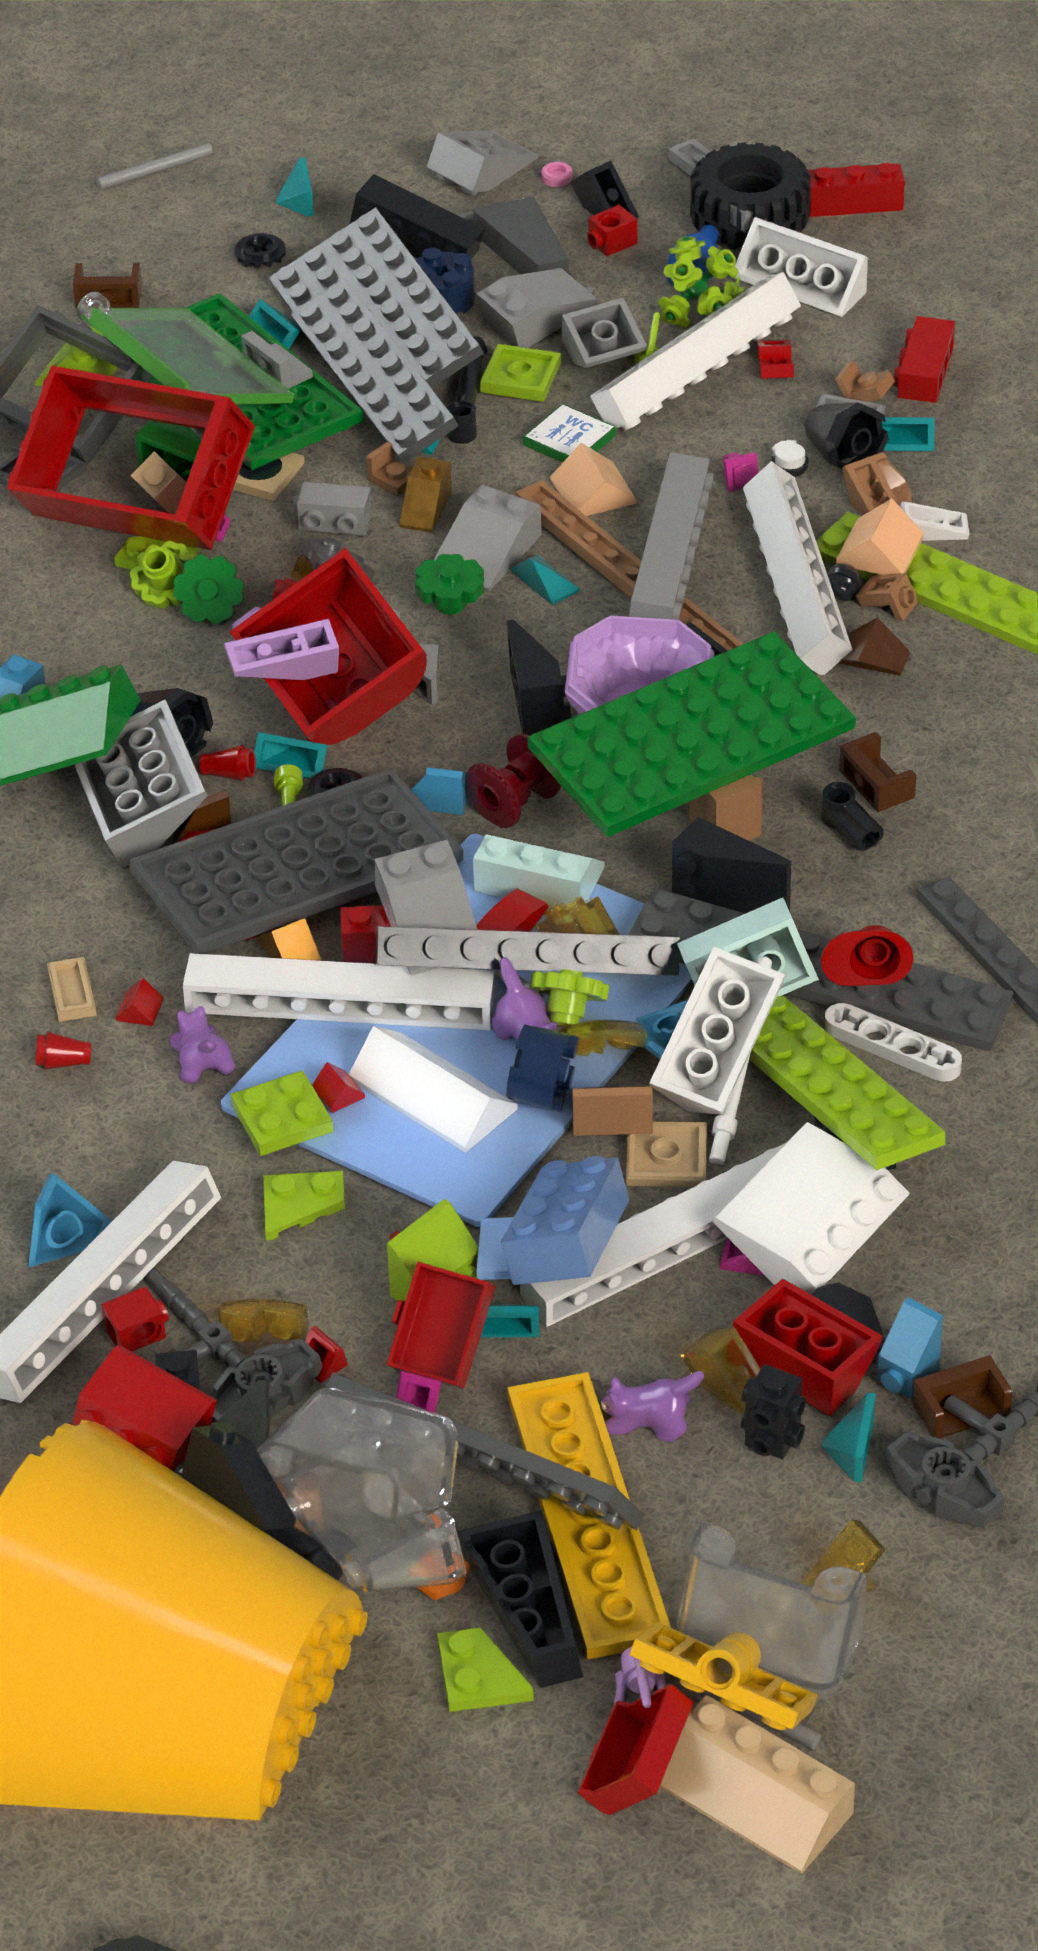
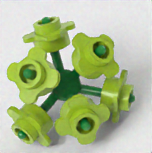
[658,236,745,328]

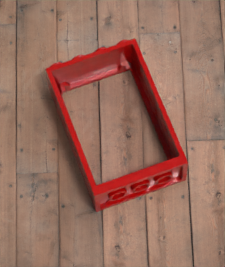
[7,365,255,551]

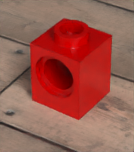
[587,205,638,256]
[101,1286,169,1352]

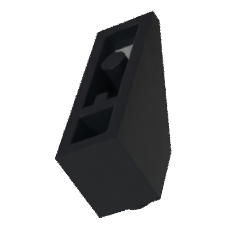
[181,1422,296,1531]

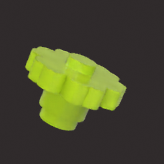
[130,541,195,609]
[530,969,610,1028]

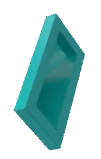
[276,157,314,217]
[249,299,301,349]
[882,417,935,451]
[510,554,580,605]
[254,732,328,779]
[481,1303,540,1337]
[821,1392,876,1483]

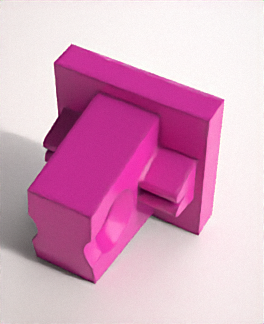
[723,452,759,492]

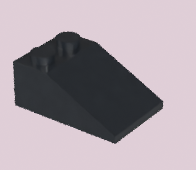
[506,619,572,735]
[672,817,792,914]

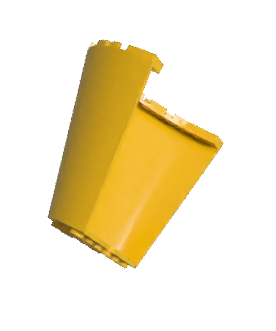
[0,1420,368,1820]

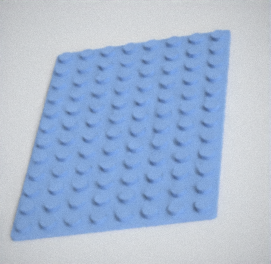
[221,834,693,1227]

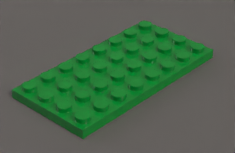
[128,293,364,470]
[528,631,856,838]

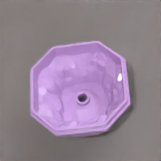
[565,616,714,715]

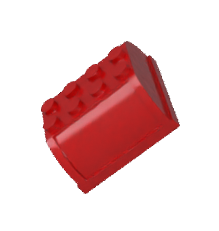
[230,547,427,745]

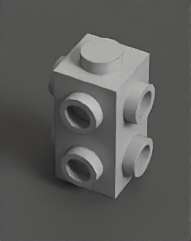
[292,482,372,535]

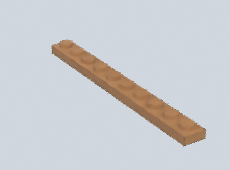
[515,480,743,651]

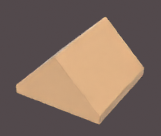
[550,443,637,516]
[836,499,923,575]

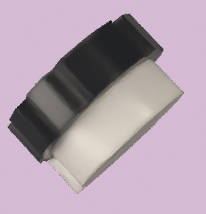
[772,440,809,477]

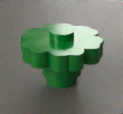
[173,554,245,624]
[415,554,484,615]

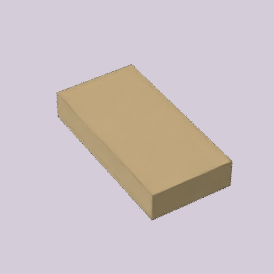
[47,957,97,1022]

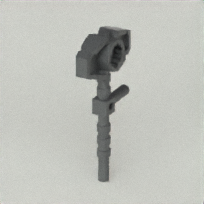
[143,1267,323,1423]
[885,1388,1038,1528]

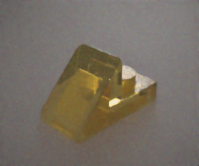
[800,1519,886,1614]

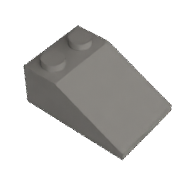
[427,130,539,195]
[477,268,599,348]
[434,484,541,592]
[375,840,477,975]

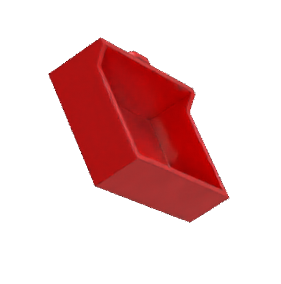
[386,1261,496,1389]
[577,1684,694,1815]

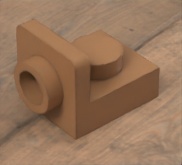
[836,361,895,402]
[367,442,412,497]
[856,573,918,620]

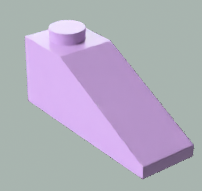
[224,619,339,680]

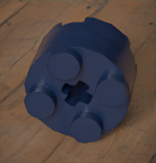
[416,248,475,314]
[506,1024,580,1112]

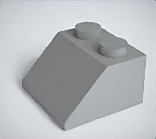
[561,297,647,368]

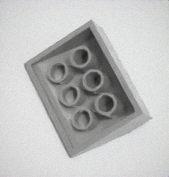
[75,700,208,868]

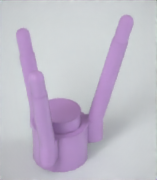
[614,1647,667,1708]

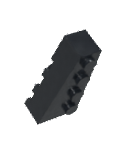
[457,1510,583,1688]

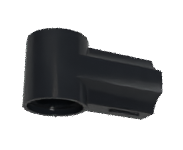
[821,782,884,851]

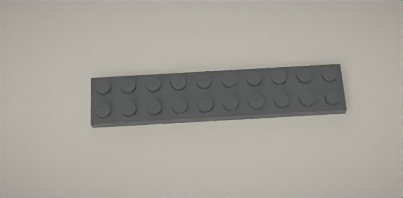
[629,888,1014,1051]

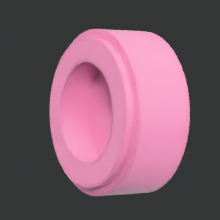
[541,162,573,187]

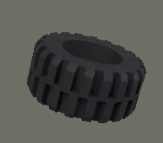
[690,142,811,249]

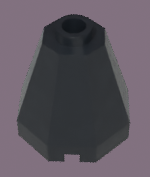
[804,402,889,470]
[131,688,214,757]

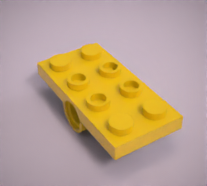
[629,1622,818,1730]

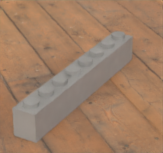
[629,452,714,620]

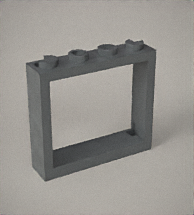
[0,305,151,465]

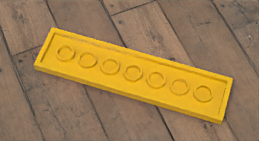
[507,1372,671,1660]

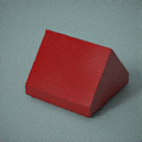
[116,978,163,1026]
[312,1062,365,1113]
[304,1326,348,1383]

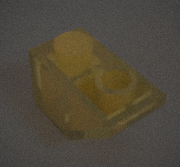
[535,896,620,935]

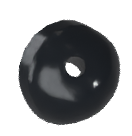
[827,563,862,601]

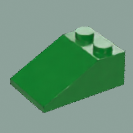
[135,420,226,515]

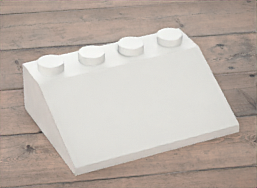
[712,1122,910,1294]

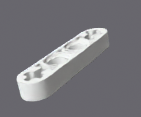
[824,1003,962,1082]

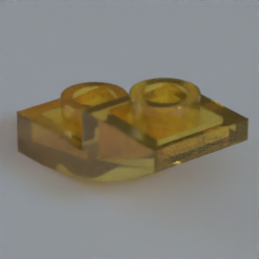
[560,1020,647,1056]
[218,1299,309,1343]

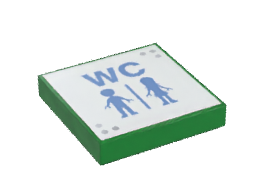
[523,404,616,463]

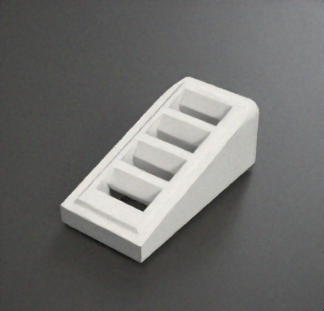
[900,502,970,541]

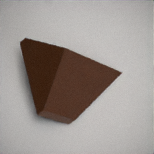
[839,617,910,676]
[172,790,231,844]

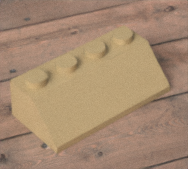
[660,1695,855,1874]

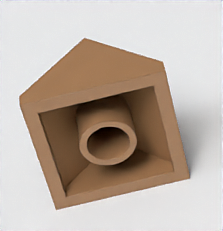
[689,776,763,840]
[572,1086,653,1136]

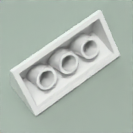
[734,217,868,317]
[649,947,786,1114]
[349,1026,518,1153]

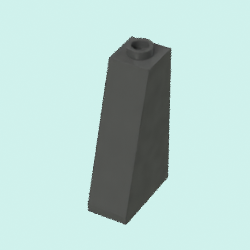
[473,196,569,274]

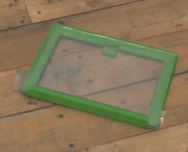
[77,292,295,404]

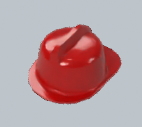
[820,925,914,986]

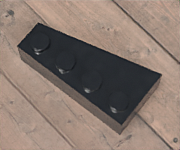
[349,174,485,259]

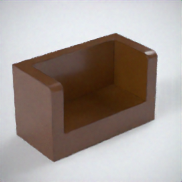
[73,263,142,308]
[839,732,916,812]
[913,1355,1012,1438]

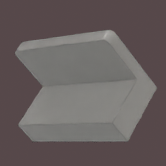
[241,331,313,388]

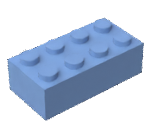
[501,1156,630,1285]

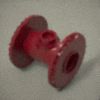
[465,733,562,828]

